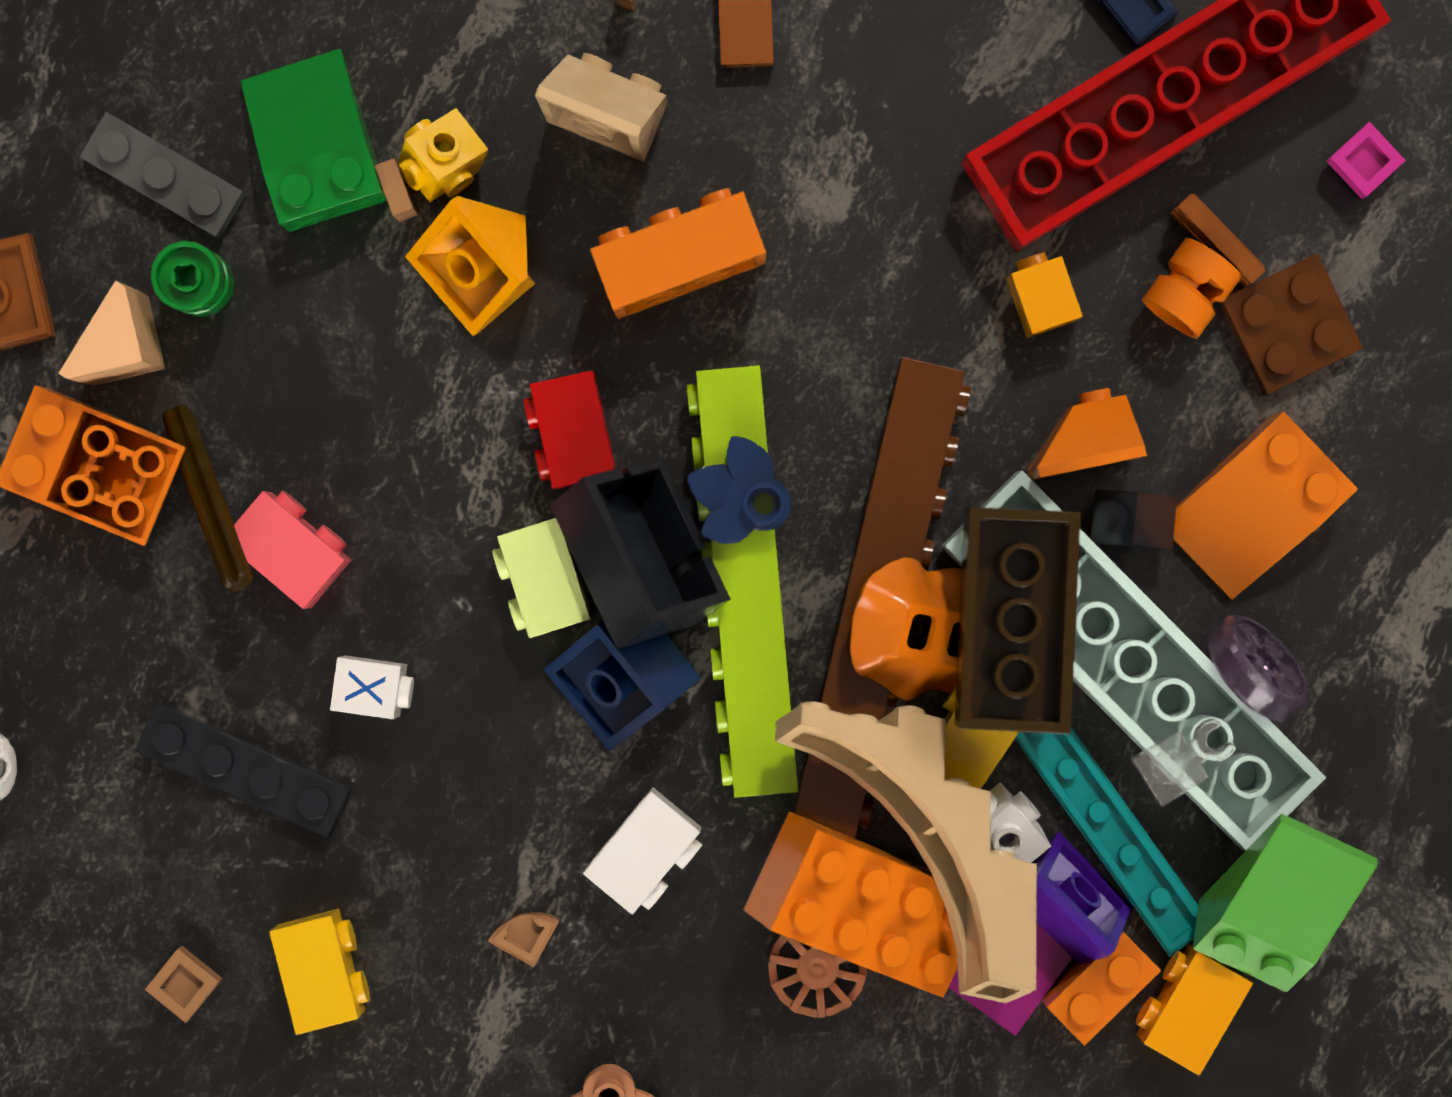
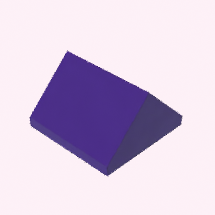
[1032,831,1132,965]

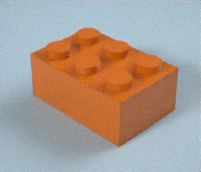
[590,188,766,320]

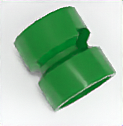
[151,241,234,317]

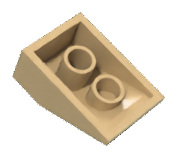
[535,53,668,162]

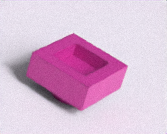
[1326,122,1406,199]

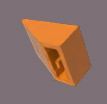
[0,385,186,546]

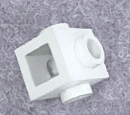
[987,782,1051,863]

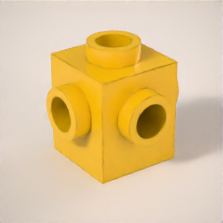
[398,108,488,203]

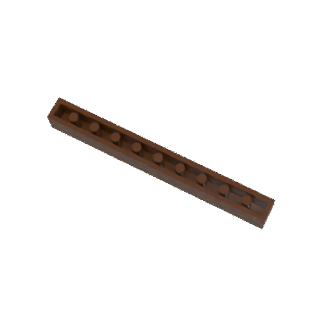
[793,357,971,839]

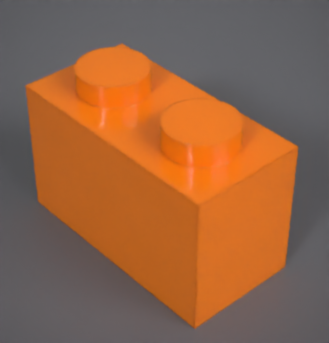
[1042,931,1161,1046]

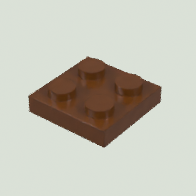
[1219,253,1363,396]

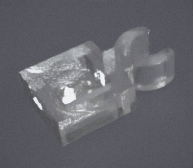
[1131,718,1236,807]

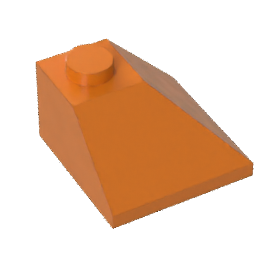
[1026,388,1147,480]

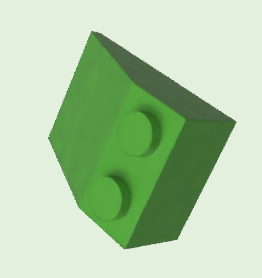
[1193,813,1377,992]

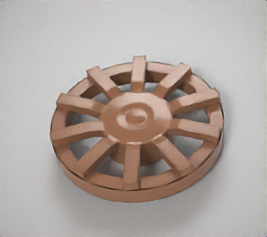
[768,934,867,1018]

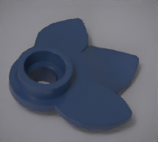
[687,436,791,544]

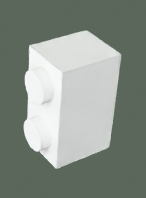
[583,787,702,915]

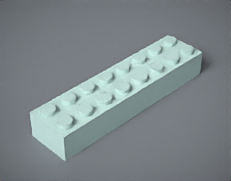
[941,470,1326,851]

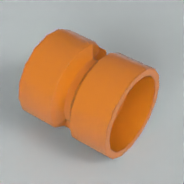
[1141,238,1242,339]

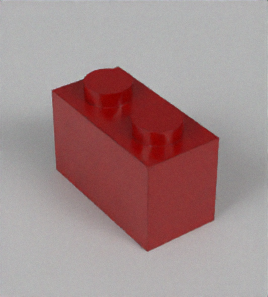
[523,370,616,490]

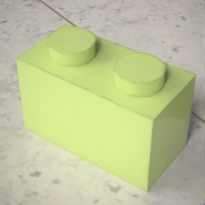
[492,518,593,638]

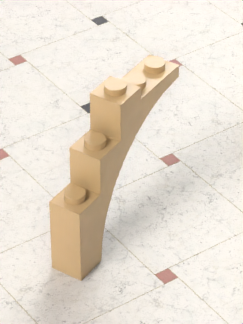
[775,702,1037,1003]

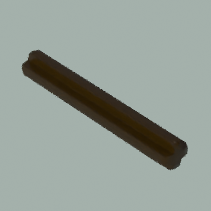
[162,404,253,592]

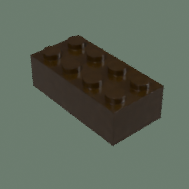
[954,507,1081,734]

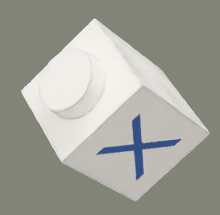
[330,656,414,719]

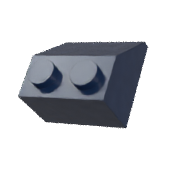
[543,620,701,751]

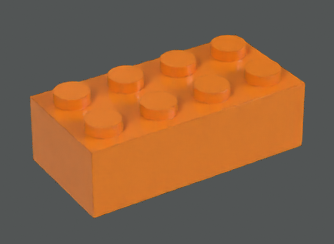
[744,811,958,998]

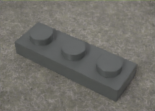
[80,112,246,239]

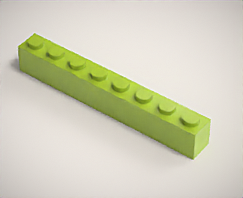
[687,365,798,798]

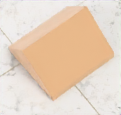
[58,281,166,386]

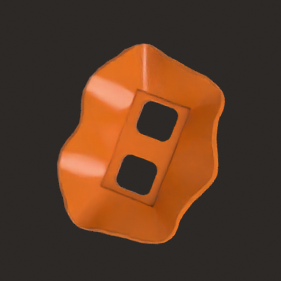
[850,558,962,701]

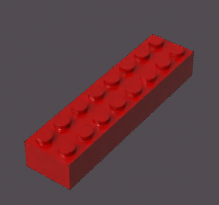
[961,0,1391,253]

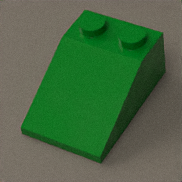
[240,48,387,232]

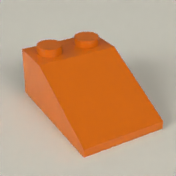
[1173,411,1358,600]

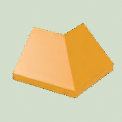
[405,196,536,336]

